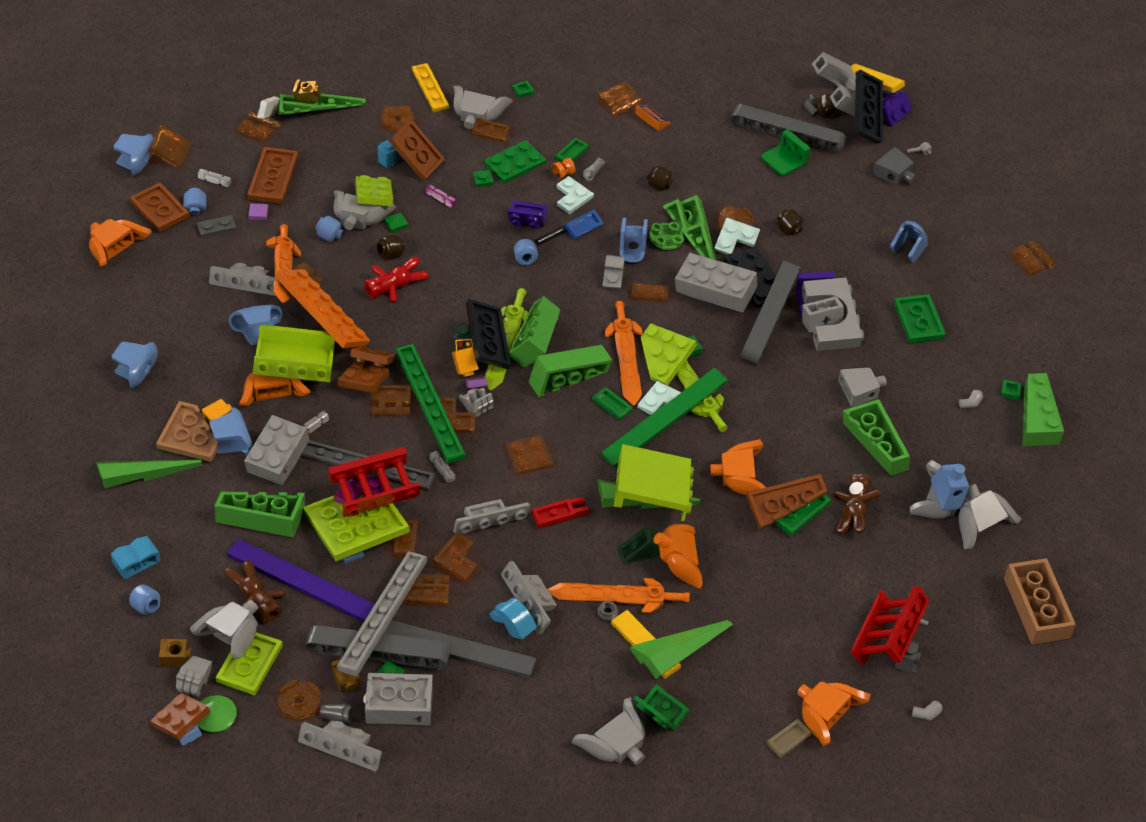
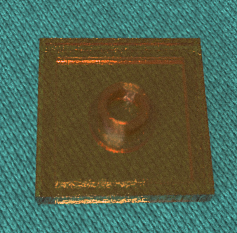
[149,124,191,168]

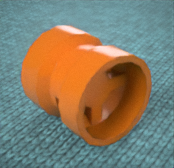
[552,158,576,180]

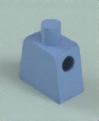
[931,464,969,510]

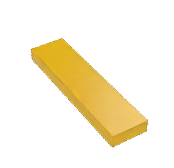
[412,63,449,112]
[850,64,905,93]
[611,610,681,679]

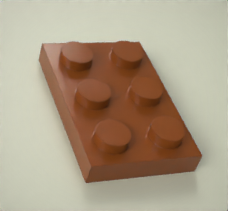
[389,119,445,180]
[130,183,190,233]

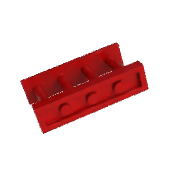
[328,447,420,517]
[850,586,930,665]

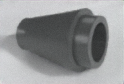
[320,703,354,725]

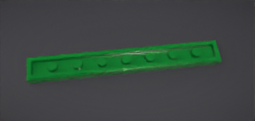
[395,344,465,464]
[601,368,728,467]

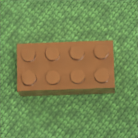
[1004,558,1076,645]

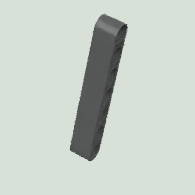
[730,104,847,154]
[741,260,801,364]
[305,625,451,669]

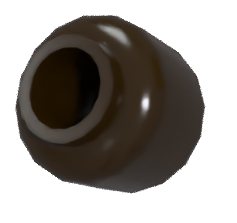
[817,94,840,119]
[646,165,673,191]
[777,209,803,235]
[376,235,405,260]

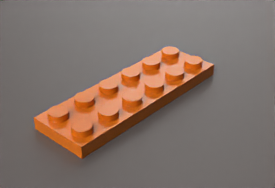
[275,269,370,348]

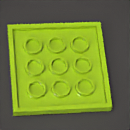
[303,495,410,561]

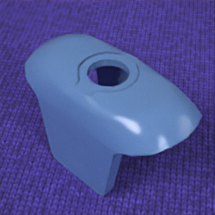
[114,134,155,177]
[620,217,648,263]
[890,221,928,263]
[229,305,282,345]
[112,342,158,389]
[210,407,252,456]

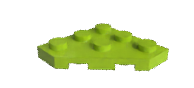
[641,323,697,386]

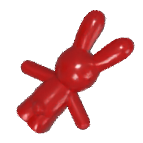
[364,257,429,303]

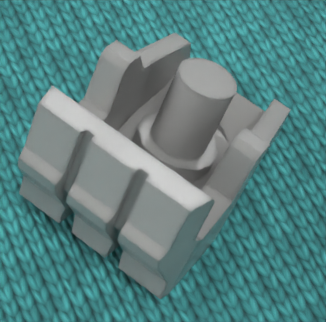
[459,388,494,417]
[176,656,212,698]

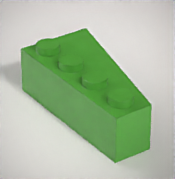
[509,296,560,367]
[529,345,612,397]
[1022,373,1064,446]
[843,399,910,476]
[215,492,305,538]

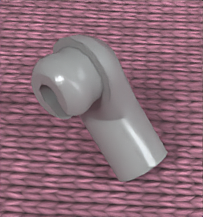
[583,158,605,181]
[958,390,983,409]
[912,701,942,720]

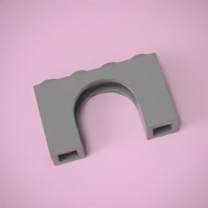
[812,52,855,116]
[801,278,864,351]

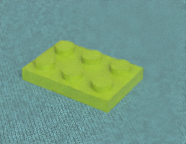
[355,175,393,207]
[216,632,283,696]

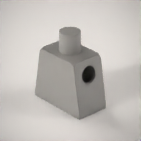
[838,368,887,407]

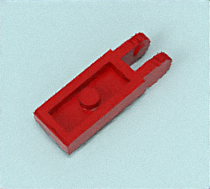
[532,497,590,529]

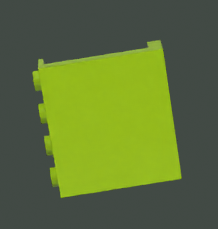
[253,325,335,382]
[614,444,694,521]

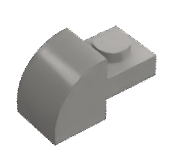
[603,255,625,290]

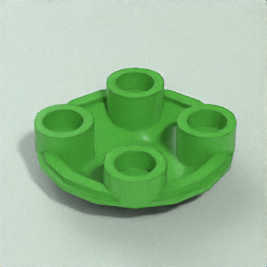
[649,222,684,250]
[197,695,237,733]

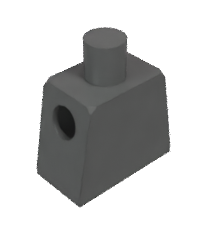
[873,147,917,185]

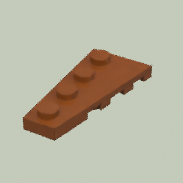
[746,474,828,530]

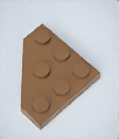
[156,401,219,462]

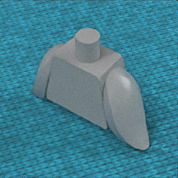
[453,86,513,129]
[333,190,396,230]
[910,460,968,519]
[958,483,1022,550]
[190,600,258,659]
[571,697,645,765]

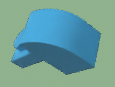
[489,598,537,639]

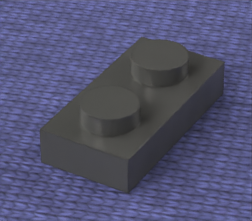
[197,215,237,238]

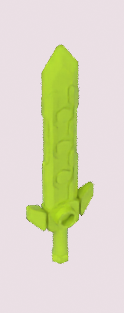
[485,288,528,390]
[676,360,728,432]

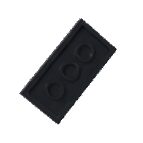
[855,70,883,143]
[724,246,789,308]
[465,299,511,369]

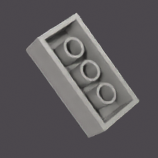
[675,253,757,313]

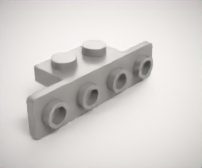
[209,263,276,296]
[453,499,530,534]
[501,561,557,634]
[298,720,382,771]

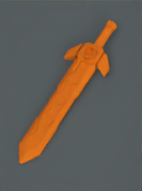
[266,224,301,303]
[605,301,642,406]
[547,578,690,613]

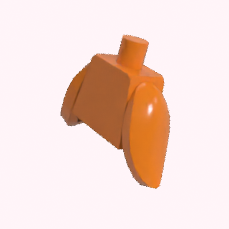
[89,219,152,268]
[239,372,310,406]
[710,439,766,495]
[654,524,703,589]
[797,682,871,747]

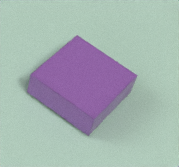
[249,204,268,220]
[465,377,487,388]

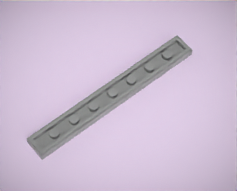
[337,551,427,677]

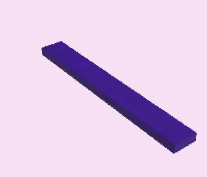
[227,539,375,622]

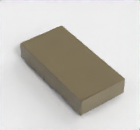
[766,719,812,759]

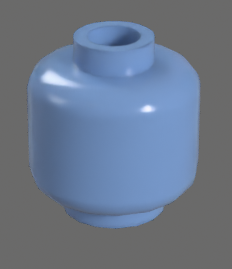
[183,188,207,215]
[315,216,343,242]
[514,239,538,265]
[129,584,161,615]

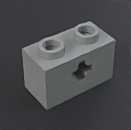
[802,297,844,333]

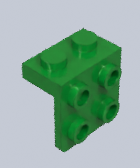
[761,129,810,176]
[634,685,691,730]

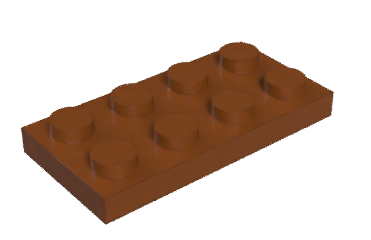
[247,147,299,204]

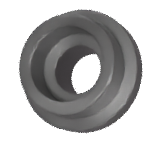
[597,601,618,621]

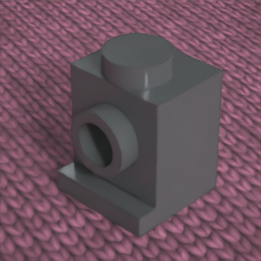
[895,641,921,674]

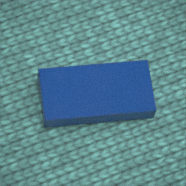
[565,209,604,240]

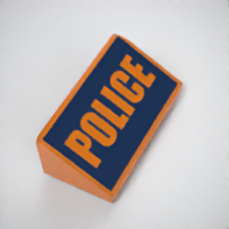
[635,105,671,131]

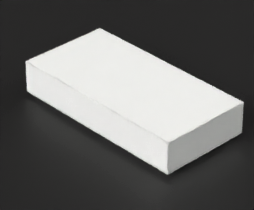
[258,96,280,119]

